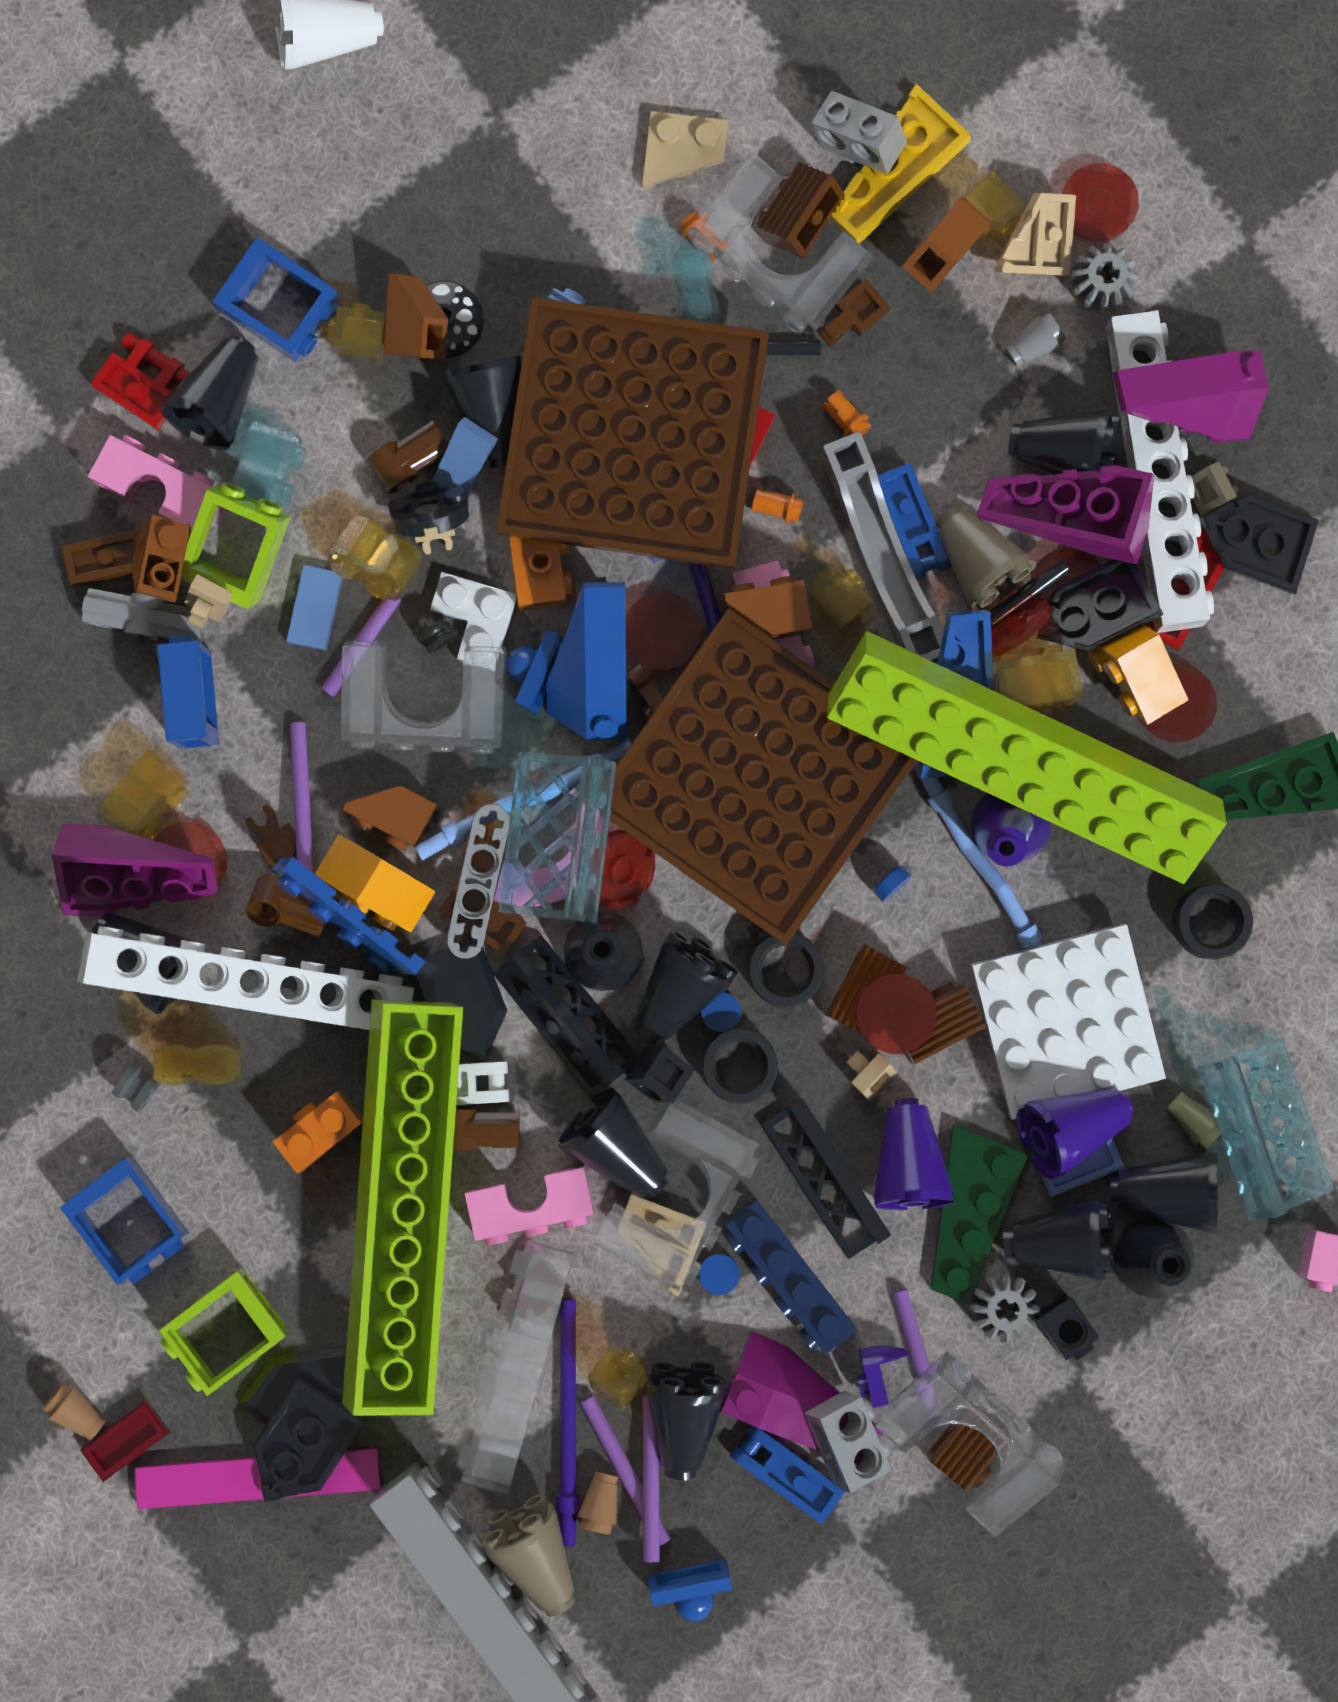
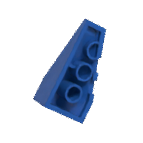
[546,582,627,740]

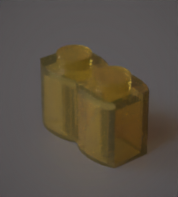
[328,514,422,602]
[97,749,190,840]
[154,1044,243,1085]

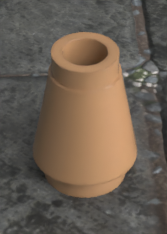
[42,1383,105,1440]
[577,1472,618,1535]

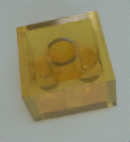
[993,644,1084,712]

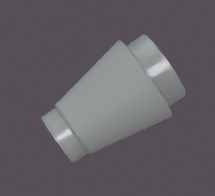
[1005,313,1066,367]

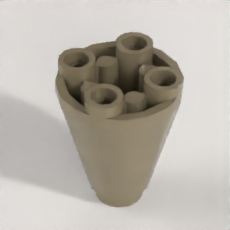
[936,505,1036,611]
[481,1494,575,1617]

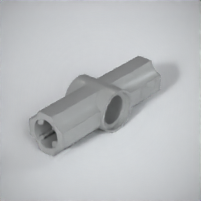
[82,588,207,643]

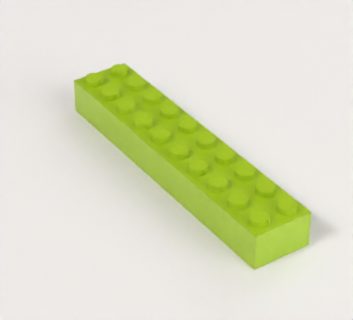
[827,631,1227,884]
[342,999,463,1416]

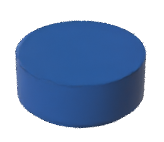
[873,865,912,903]
[701,992,741,1032]
[699,1253,739,1295]

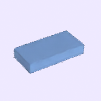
[432,417,498,499]
[286,565,343,651]
[1039,1138,1125,1197]

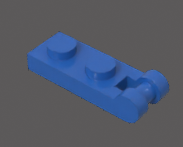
[878,463,951,580]
[730,1425,846,1525]

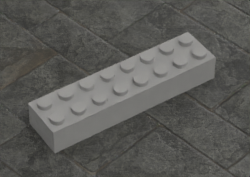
[369,1462,602,1702]

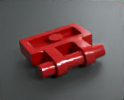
[90,332,190,431]

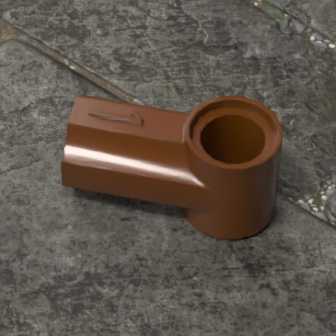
[367,421,449,494]
[246,873,325,937]
[453,1109,520,1150]

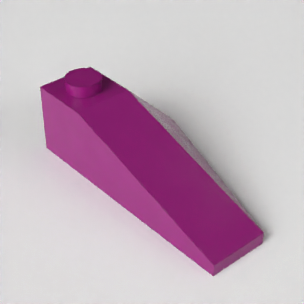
[1112,350,1269,443]
[977,465,1154,564]
[51,824,218,917]
[721,1331,884,1465]

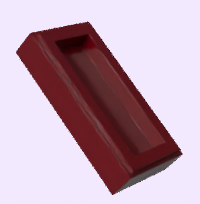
[80,1400,170,1482]

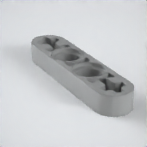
[447,804,509,958]

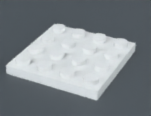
[970,923,1166,1120]

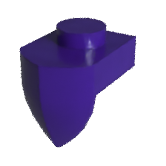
[856,1346,909,1408]

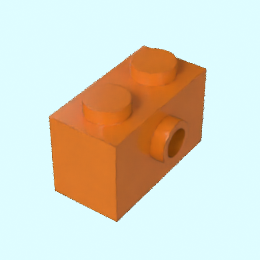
[509,536,573,611]
[273,1090,363,1174]

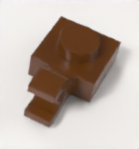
[820,279,891,347]

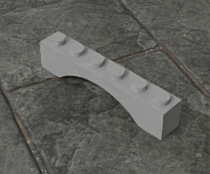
[820,431,943,663]

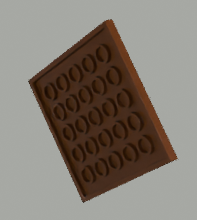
[496,297,769,569]
[588,608,917,946]

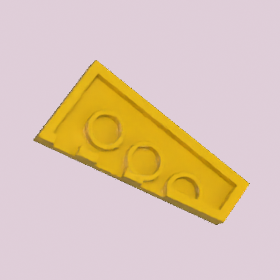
[830,84,971,246]

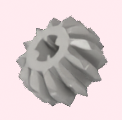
[1070,243,1139,313]
[970,1273,1040,1344]

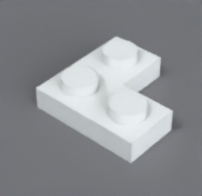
[430,572,517,671]

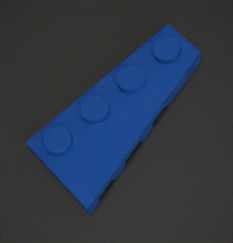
[916,610,994,779]
[271,857,426,975]

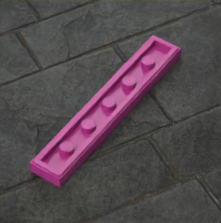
[135,1447,381,1509]

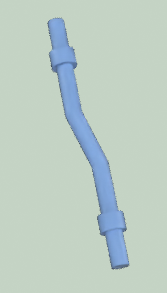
[415,739,632,860]
[915,768,1043,949]

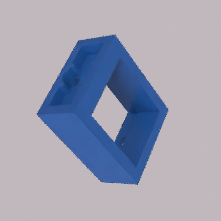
[212,237,340,363]
[158,635,219,749]
[59,1156,190,1285]

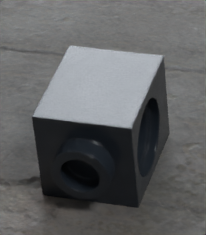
[625,1046,695,1103]
[1033,1293,1099,1360]

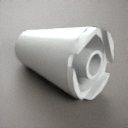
[274,0,383,70]

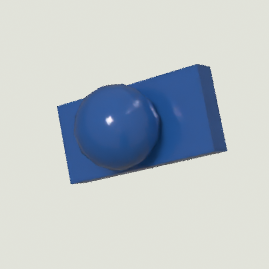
[506,629,564,715]
[648,1559,733,1622]

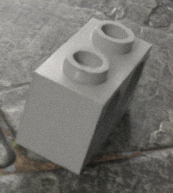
[811,91,907,174]
[804,1391,892,1493]

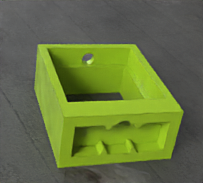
[181,482,291,609]
[159,1268,291,1396]

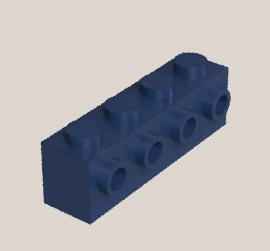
[724,1197,858,1355]

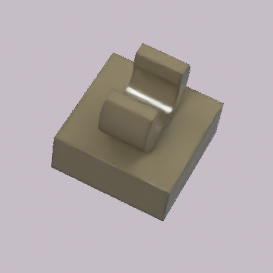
[1192,462,1239,516]

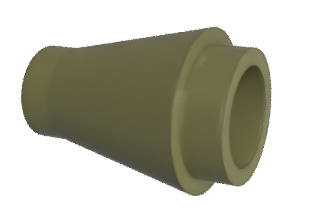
[1166,1092,1227,1150]

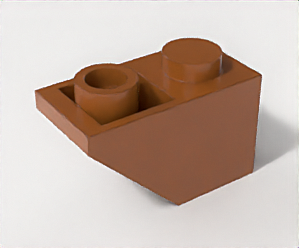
[902,196,992,293]
[384,273,448,360]
[132,514,191,603]
[723,576,813,640]
[342,786,439,851]

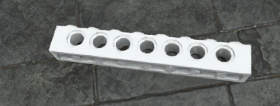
[1105,311,1214,633]
[78,926,414,1030]

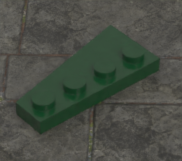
[1189,732,1338,820]
[930,1124,1028,1305]

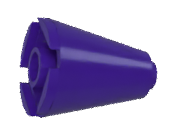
[971,793,1051,866]
[1016,1088,1133,1180]
[873,1098,954,1210]

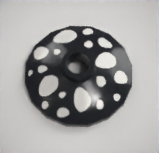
[427,281,484,358]

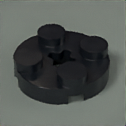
[387,481,469,537]

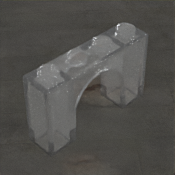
[687,152,874,335]
[341,640,507,754]
[594,1099,761,1291]
[875,1351,1068,1537]

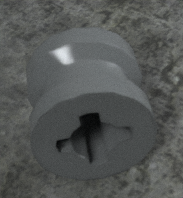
[112,1062,162,1112]

